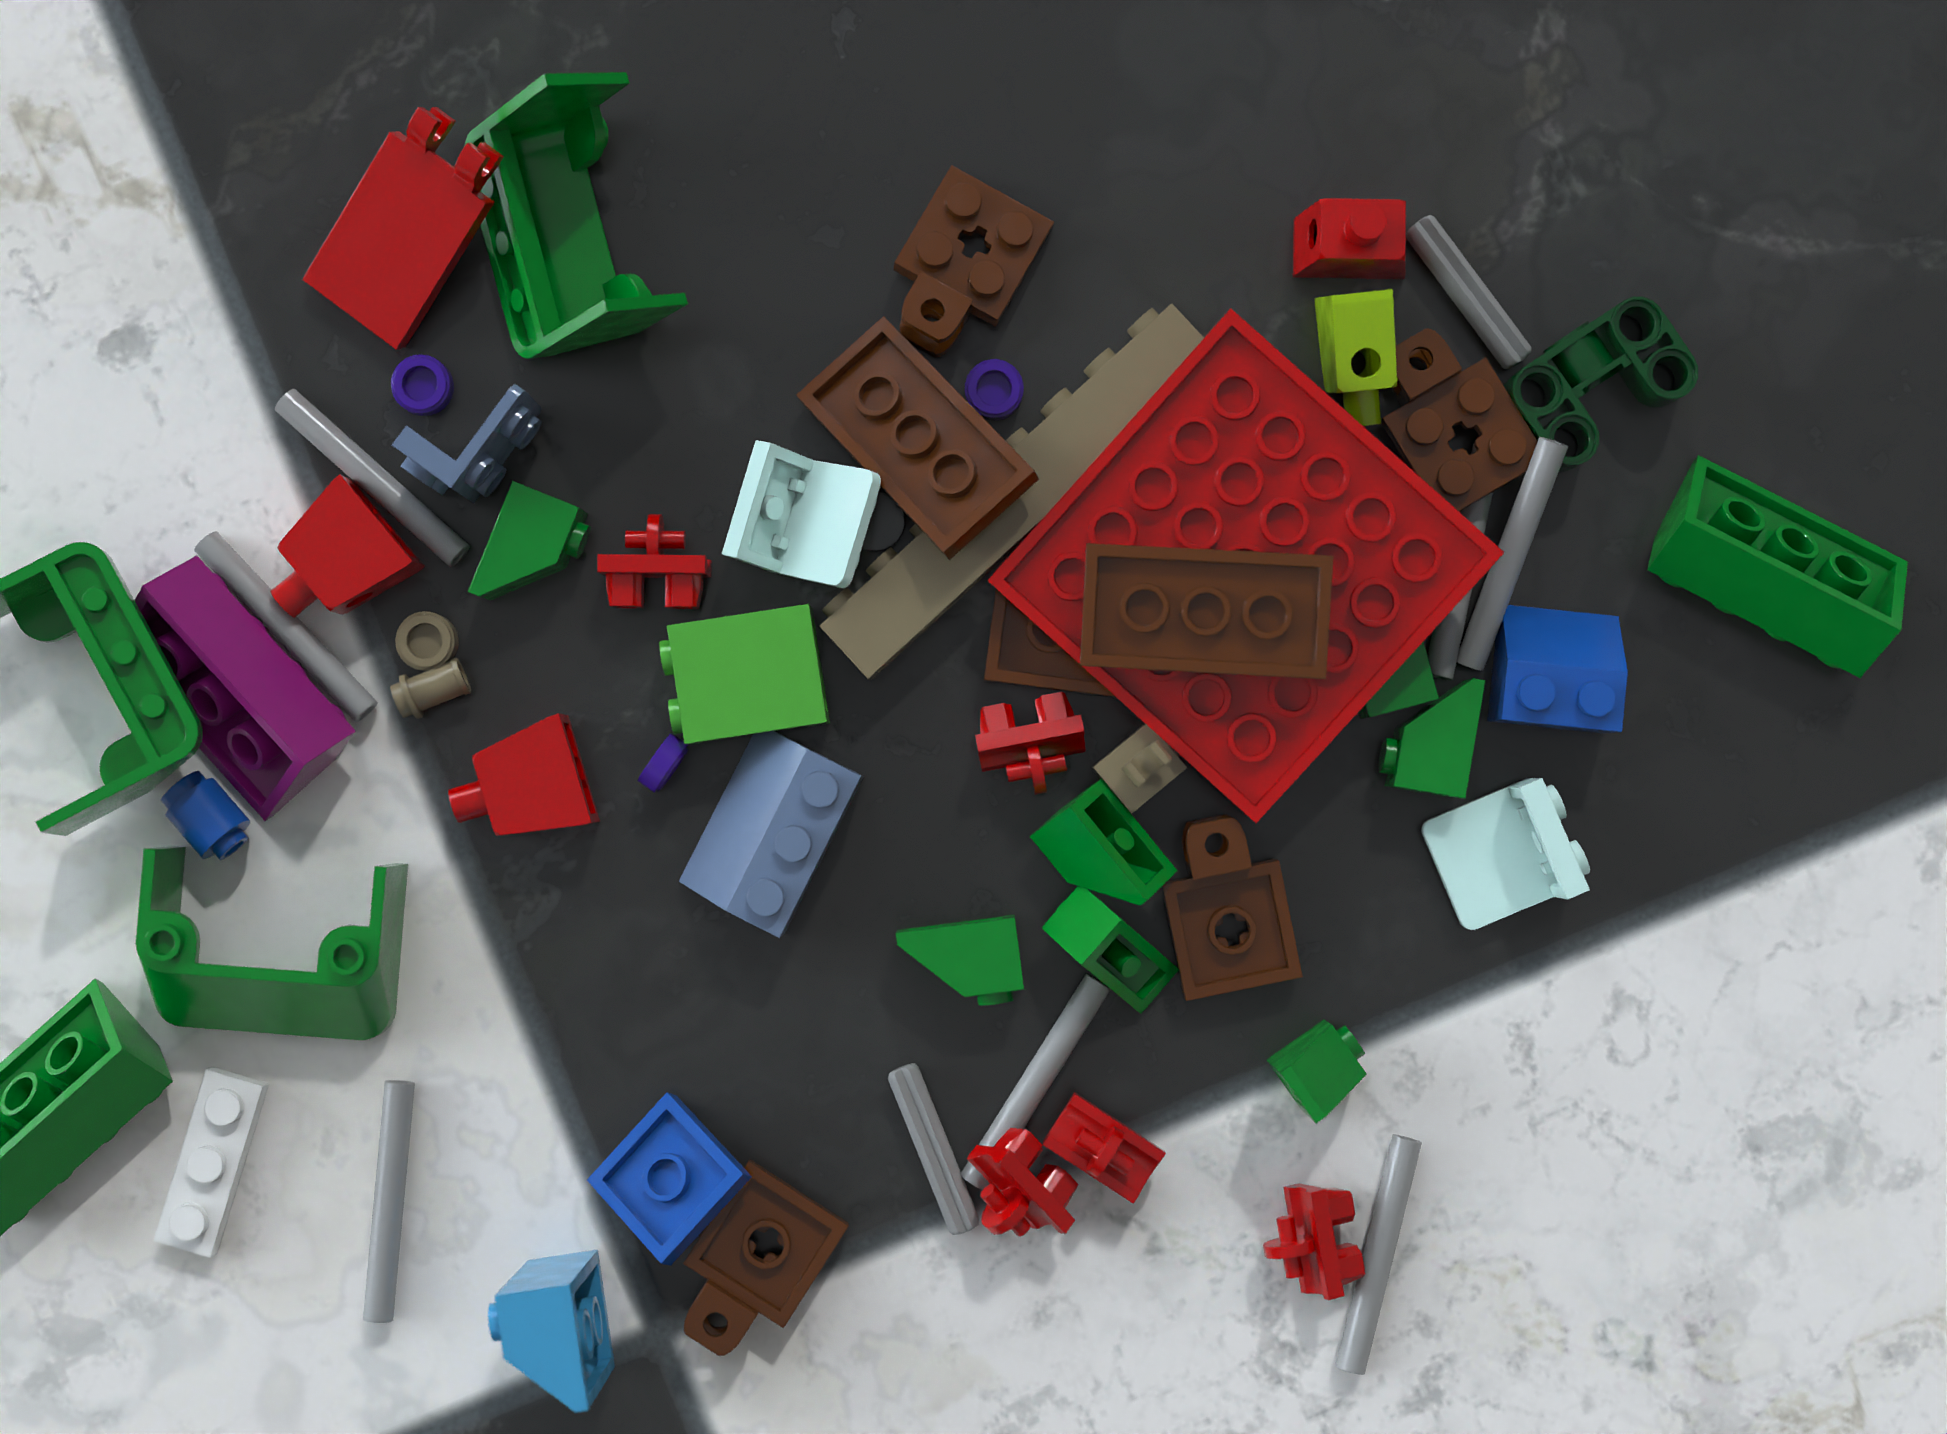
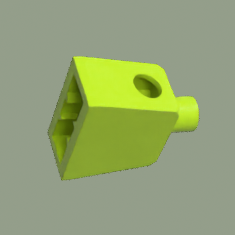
[1314,289,1397,426]

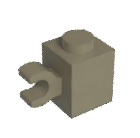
[1091,723,1187,814]

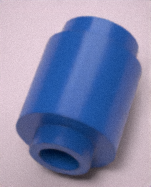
[161,770,251,860]

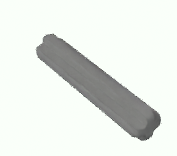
[1406,215,1532,370]
[888,1063,979,1235]

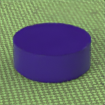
[391,354,454,416]
[965,359,1024,421]
[637,733,689,793]

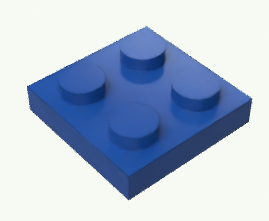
[587,1092,752,1266]

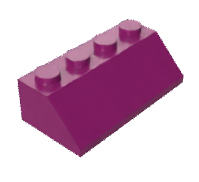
[135,555,356,821]

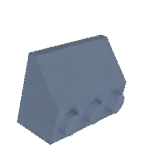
[679,731,864,938]

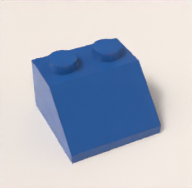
[1487,605,1628,733]

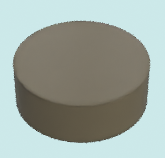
[395,611,459,671]

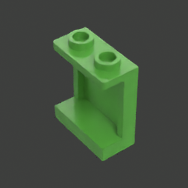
[659,604,830,745]

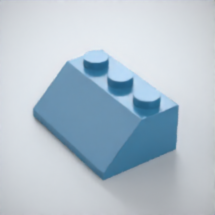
[488,1250,615,1412]

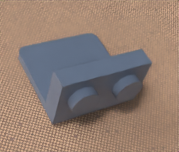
[392,384,542,503]

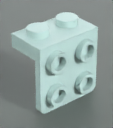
[722,440,881,588]
[1422,778,1590,930]

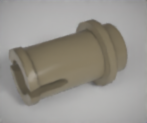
[390,658,471,719]

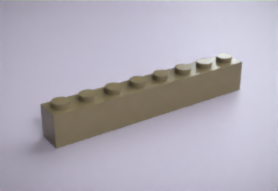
[820,303,1204,681]

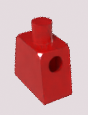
[1293,198,1406,279]
[270,474,425,618]
[448,713,600,836]

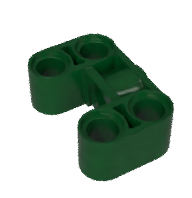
[1504,297,1698,472]

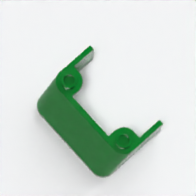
[465,72,688,359]
[0,542,203,836]
[136,846,408,1040]

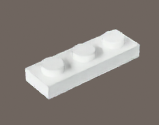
[153,1067,269,1258]

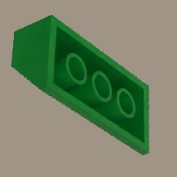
[1647,455,1908,678]
[0,978,173,1236]

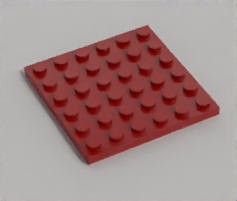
[987,309,1505,823]

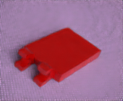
[302,107,504,349]

